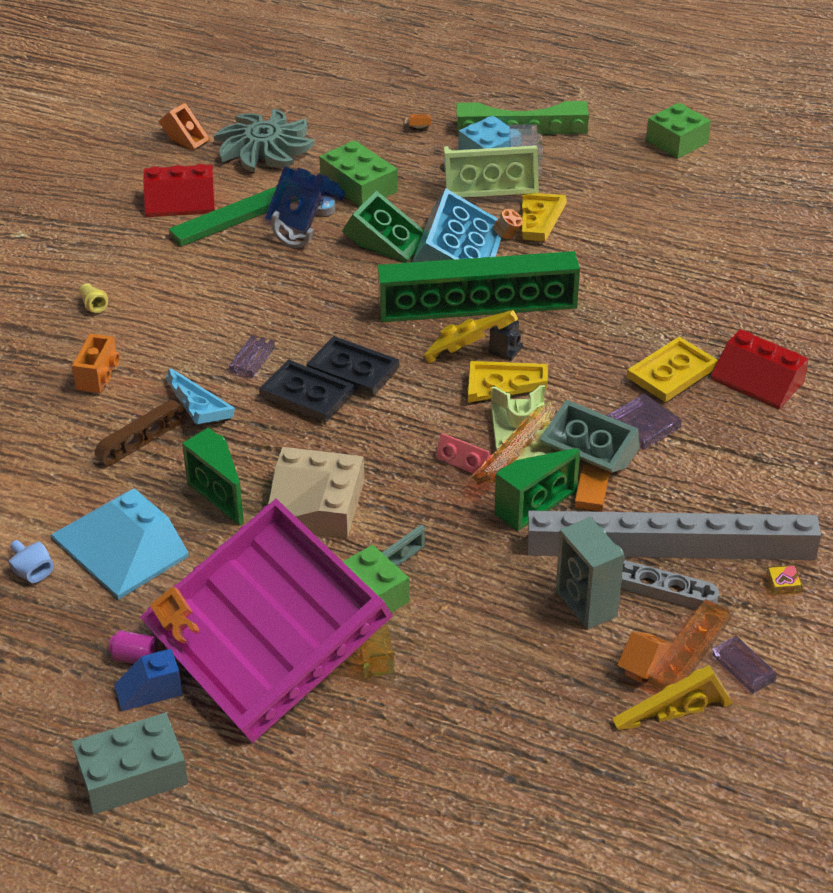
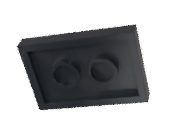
[306,336,399,396]
[259,359,354,423]

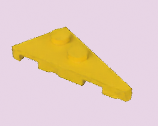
[424,310,518,363]
[612,665,733,730]

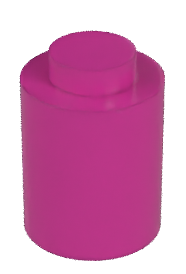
[108,630,158,664]

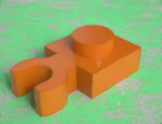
[150,586,199,644]

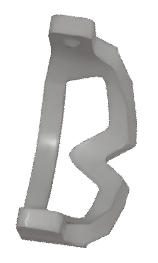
[271,211,314,248]

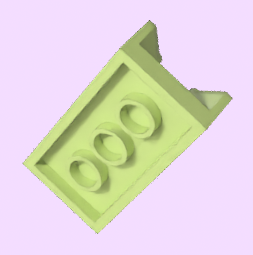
[444,146,539,197]
[491,385,552,471]

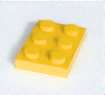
[627,336,718,402]

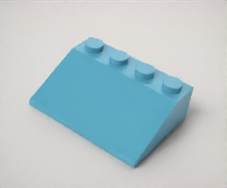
[413,188,501,262]

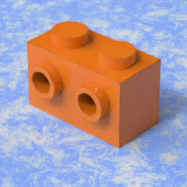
[72,333,120,393]

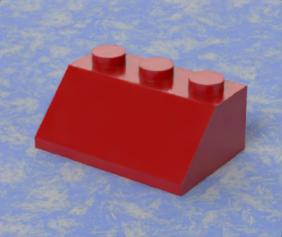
[143,164,215,217]
[711,329,809,410]

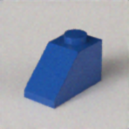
[114,649,182,711]

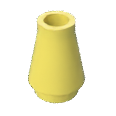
[79,284,108,313]

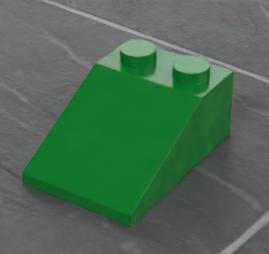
[342,190,424,263]
[182,427,244,526]
[494,448,580,531]

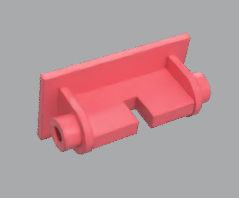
[435,433,494,477]

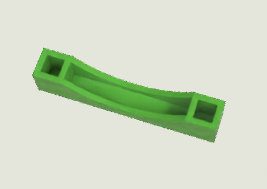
[456,101,589,136]

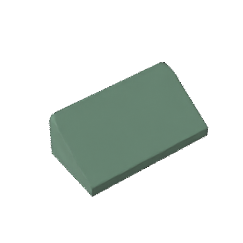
[382,524,425,567]

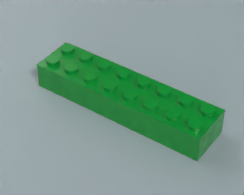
[377,251,580,323]

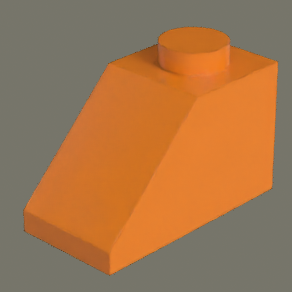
[158,103,210,150]
[617,631,675,682]

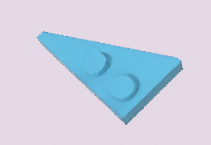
[165,369,235,424]

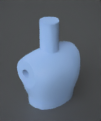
[8,540,54,583]

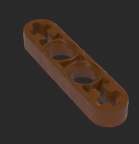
[95,400,186,465]

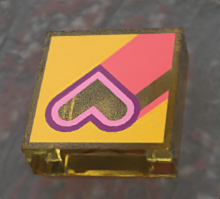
[766,565,803,595]

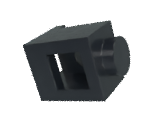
[489,321,523,361]

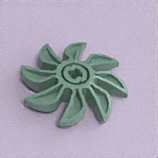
[214,109,314,172]

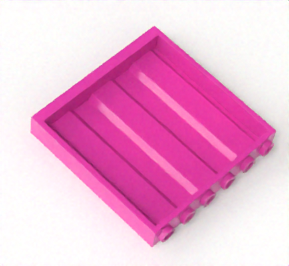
[140,498,393,743]

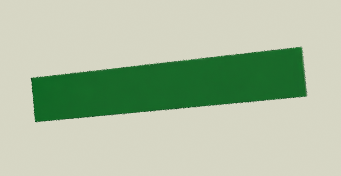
[169,182,300,246]

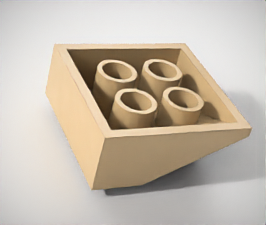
[268,447,364,538]

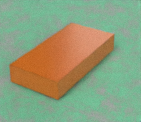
[575,463,610,512]

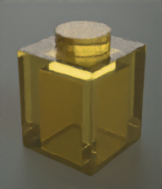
[358,625,394,677]

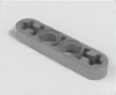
[621,560,719,611]

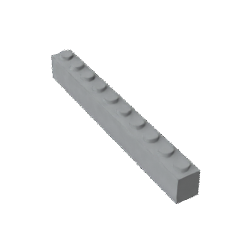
[527,511,821,560]

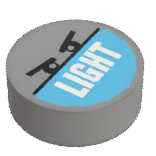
[312,196,336,216]

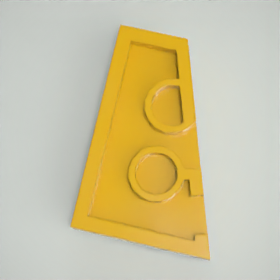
[522,193,567,242]
[468,361,548,403]

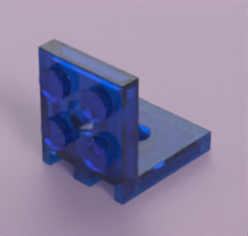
[265,166,346,233]

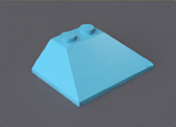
[51,488,189,600]

